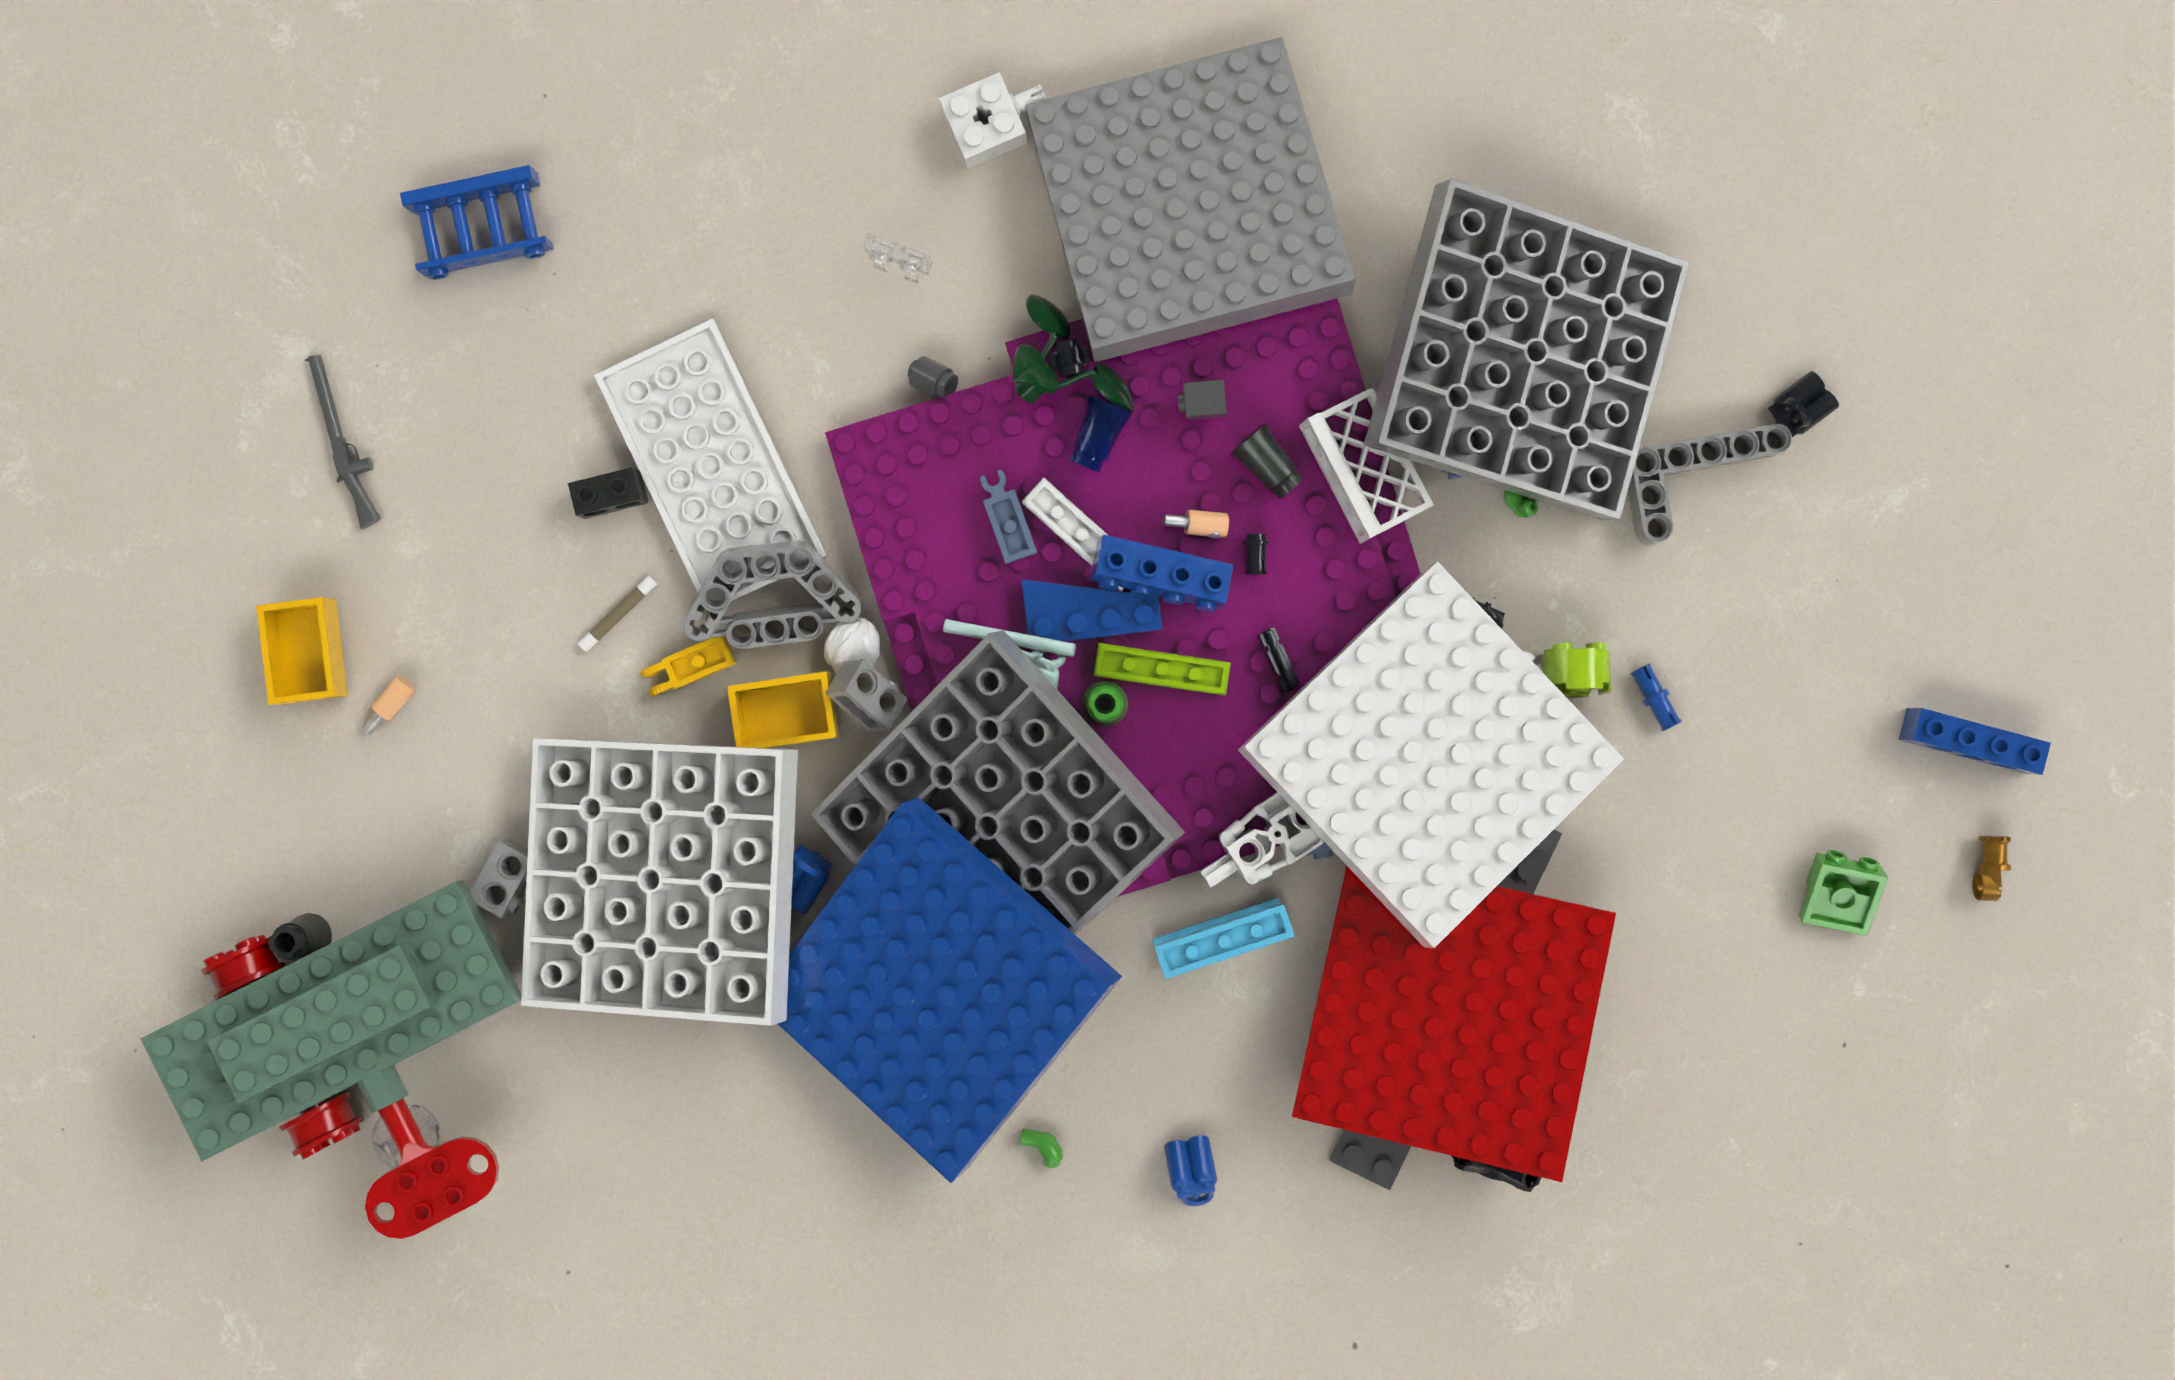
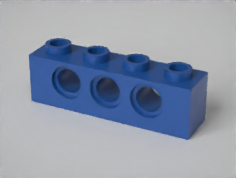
[1899,708,2051,775]

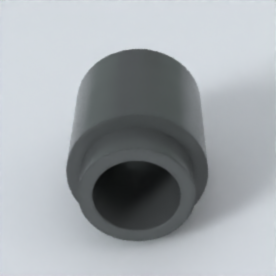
[908,356,958,399]

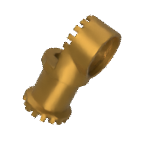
[1972,836,2011,901]

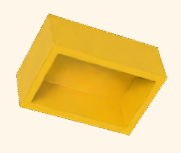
[256,597,348,705]
[727,671,841,748]

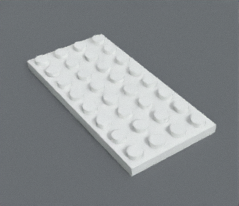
[594,318,828,613]

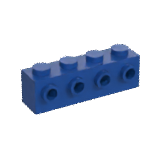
[1090,534,1233,612]

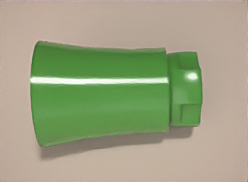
[1081,681,1128,728]

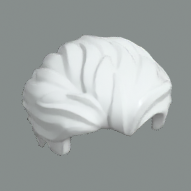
[824,617,880,674]

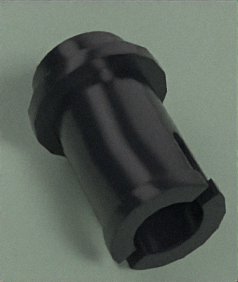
[1243,534,1270,574]

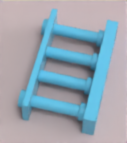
[1152,898,1295,979]

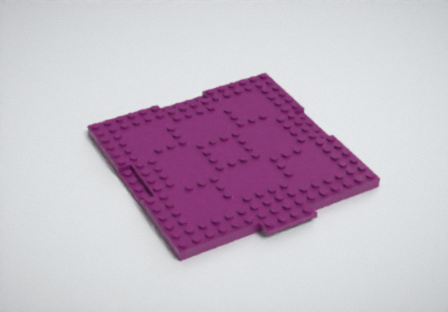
[825,298,1421,897]

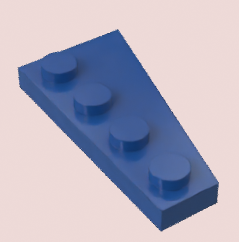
[1021,579,1162,642]

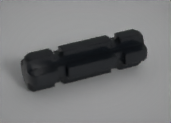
[1258,628,1300,692]

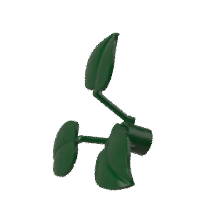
[1013,294,1134,414]

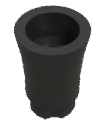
[1230,423,1303,499]
[268,913,332,960]

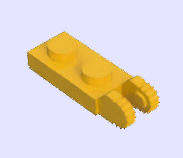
[640,636,737,697]

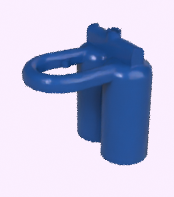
[791,845,832,915]
[1164,1135,1217,1206]

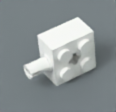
[939,72,1047,169]

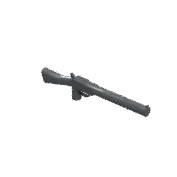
[305,355,381,530]

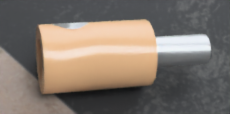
[1163,510,1229,539]
[362,675,416,735]

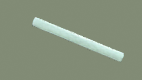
[943,619,1076,657]

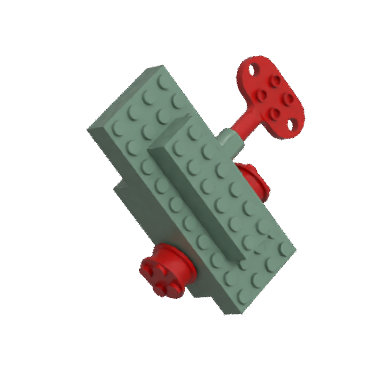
[140,880,521,1239]

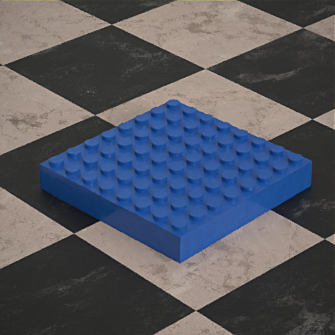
[778,797,1123,1183]

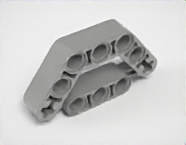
[684,540,861,649]

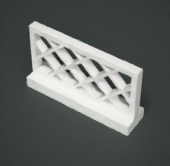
[1299,387,1434,544]

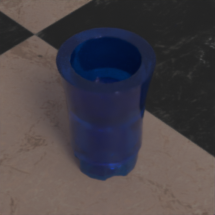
[1070,396,1132,473]

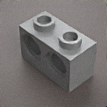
[826,659,908,733]
[470,839,528,918]

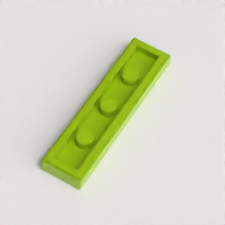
[1094,643,1231,696]

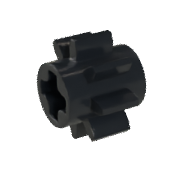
[1049,339,1090,378]

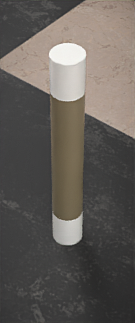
[578,575,658,652]

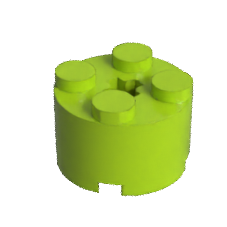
[1541,642,1612,698]

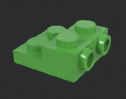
[1799,850,1888,936]

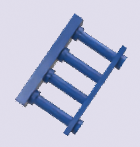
[400,165,554,280]

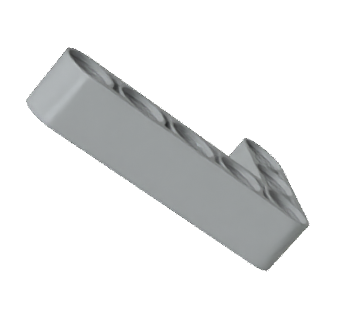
[1628,424,1792,545]

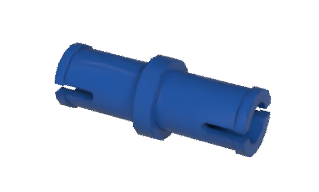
[1630,663,1682,731]

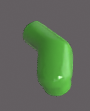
[1504,490,1538,518]
[1020,1129,1063,1168]

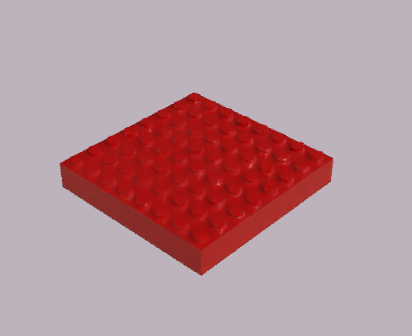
[1291,865,1616,1182]

